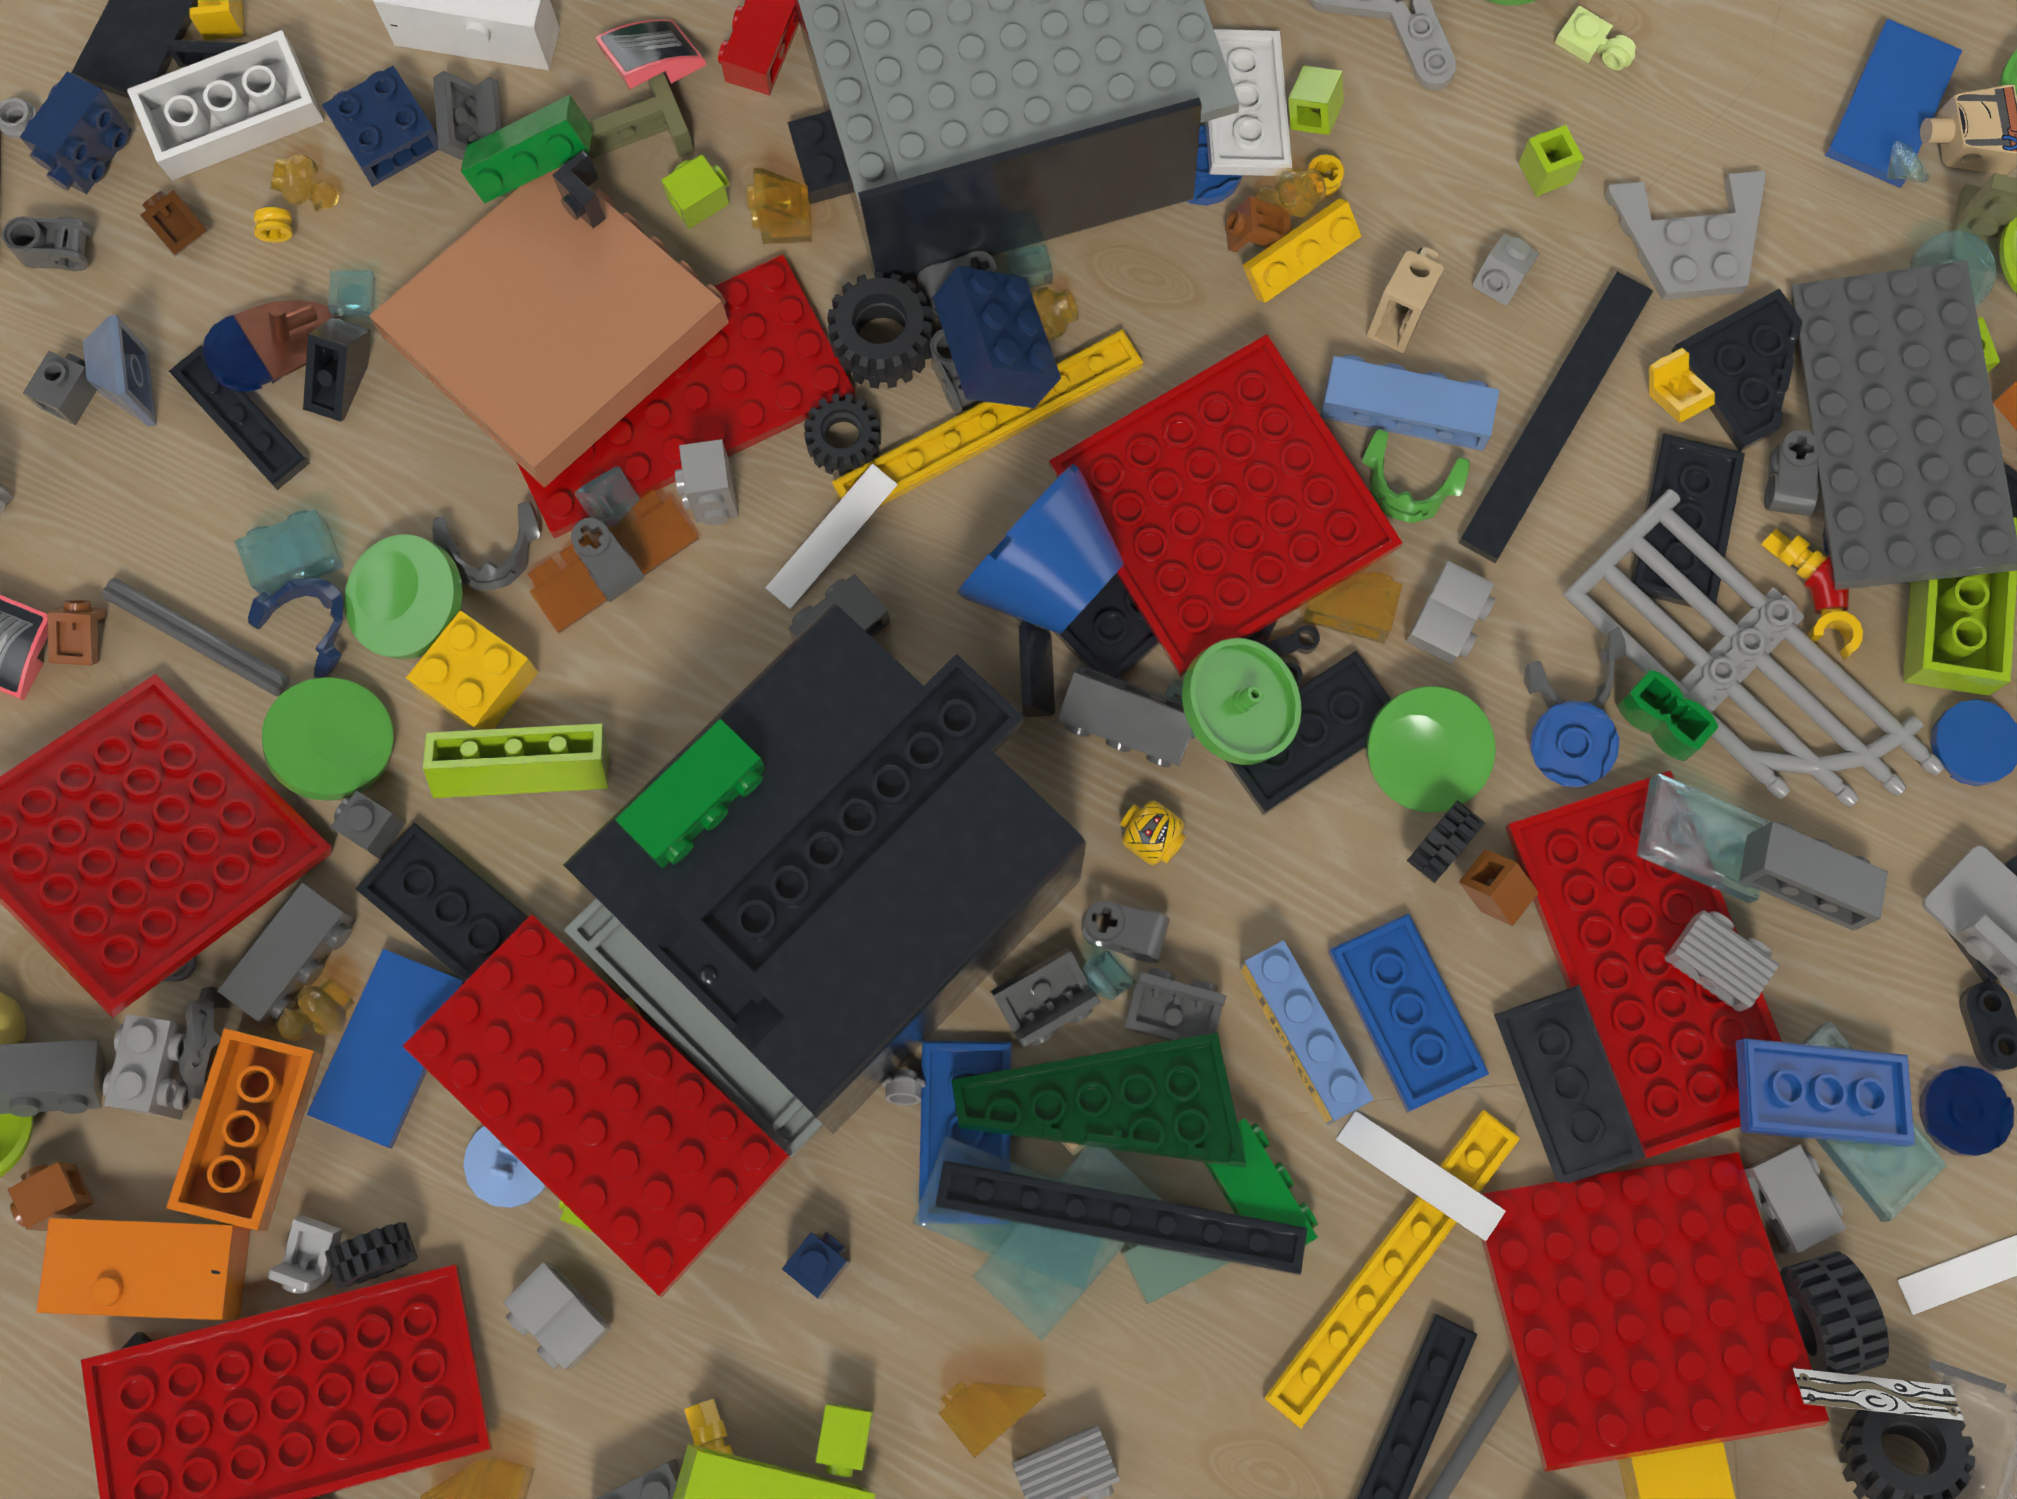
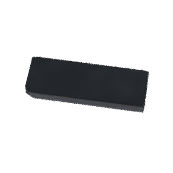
[165,40,249,68]
[1019,623,1056,717]

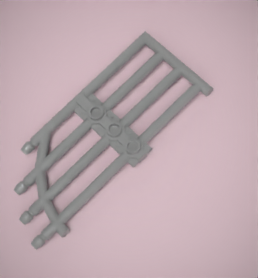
[1562,489,1944,808]

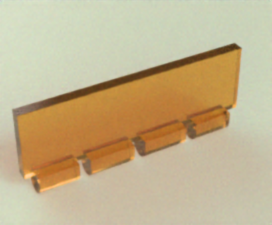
[527,489,699,634]

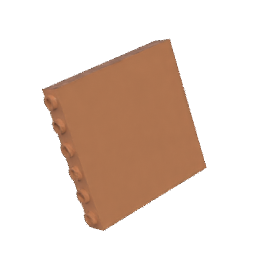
[369,167,729,488]

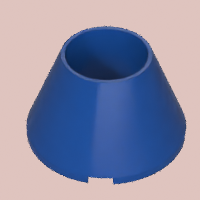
[957,463,1124,634]

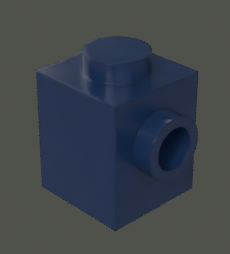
[782,1231,850,1299]

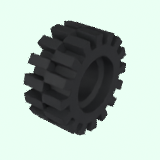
[804,394,881,476]
[1407,800,1485,883]
[325,1222,418,1289]

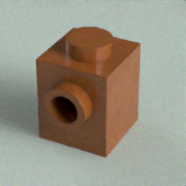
[1459,849,1539,926]
[8,1161,94,1231]

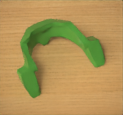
[1362,429,1470,523]

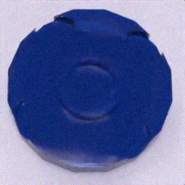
[203,315,282,391]
[1919,1066,2014,1157]

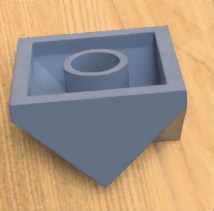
[83,315,157,427]

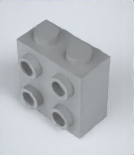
[103,1014,192,1120]

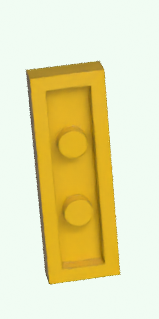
[1242,198,1362,303]

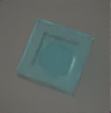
[328,271,376,316]

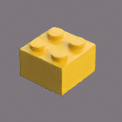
[406,610,539,730]

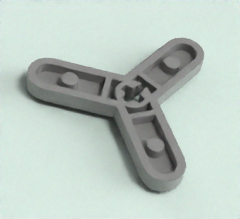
[1307,0,1456,91]

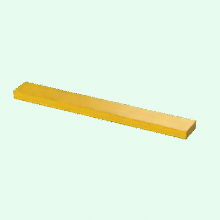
[832,329,1143,508]
[1263,1110,1520,1429]

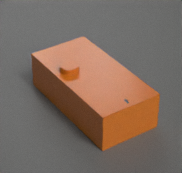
[166,1028,322,1231]
[36,1218,250,1320]

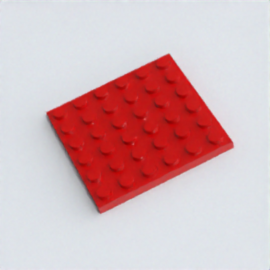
[1049,334,1403,677]
[0,674,332,1018]
[1481,1152,1830,1472]

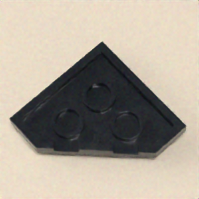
[1671,288,1803,452]

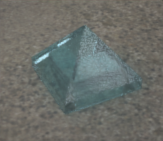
[1887,141,1930,183]
[1083,950,1135,1001]

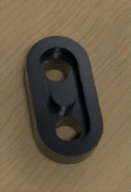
[1959,982,2017,1072]

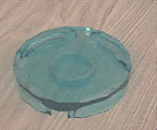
[1910,230,1997,306]

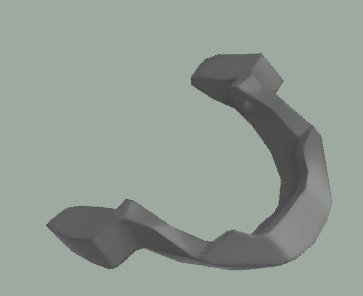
[432,501,540,591]
[1523,627,1626,709]
[178,986,230,1100]

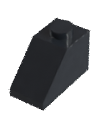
[303,317,371,422]

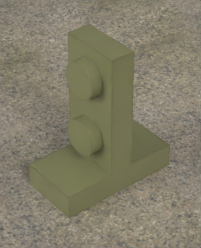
[589,72,694,158]
[1945,173,2017,273]

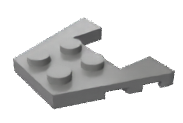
[1604,171,1766,300]

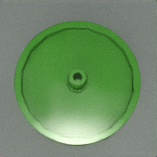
[344,534,463,660]
[1182,638,1301,765]
[262,677,393,801]
[1366,686,1496,813]

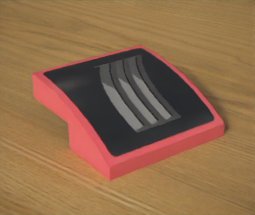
[595,19,706,89]
[0,595,48,701]

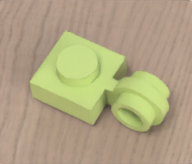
[1555,6,1636,70]

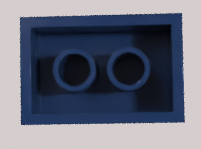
[932,266,1061,408]

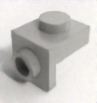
[1473,233,1540,305]
[268,1215,343,1294]

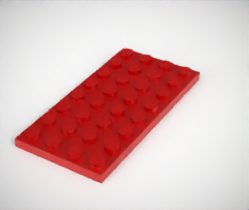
[516,254,856,539]
[1505,770,1782,1162]
[403,914,791,1297]
[81,1264,493,1499]

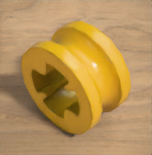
[1305,154,1344,197]
[254,207,292,243]

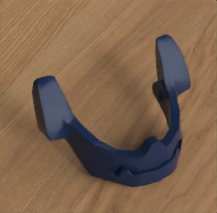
[248,577,344,678]

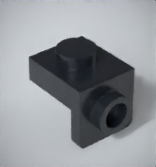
[552,151,606,229]

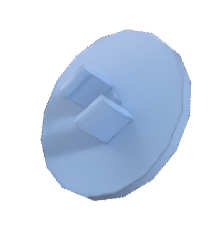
[463,1126,546,1208]

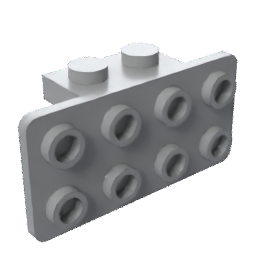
[1922,846,2017,995]

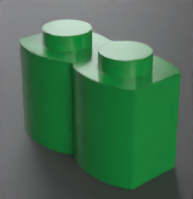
[1617,670,1719,761]

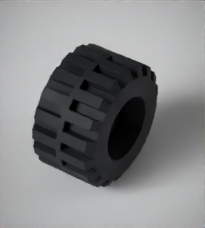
[827,272,933,389]
[1779,1251,1889,1375]
[1839,1409,1975,1499]

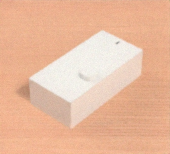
[373,0,560,71]
[127,30,324,180]

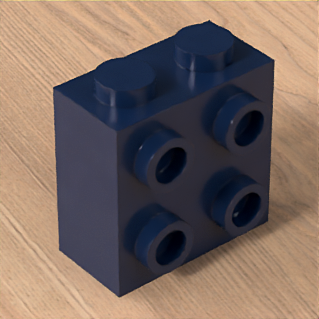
[322,65,438,187]
[20,71,132,195]

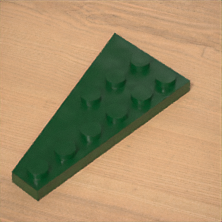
[951,1032,1246,1168]

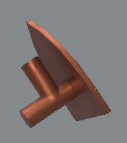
[234,300,342,380]

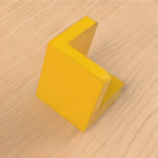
[189,0,245,41]

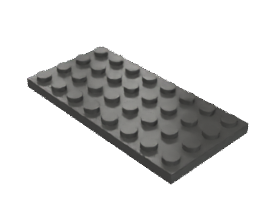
[1791,260,2017,590]

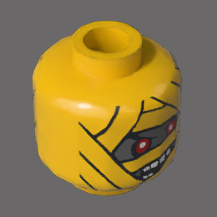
[1120,801,1187,865]

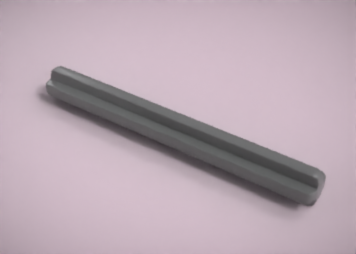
[102,578,290,696]

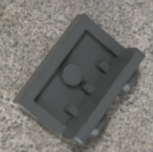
[433,71,502,161]
[990,947,1101,1047]
[1124,968,1226,1041]

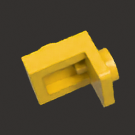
[1649,348,1715,423]

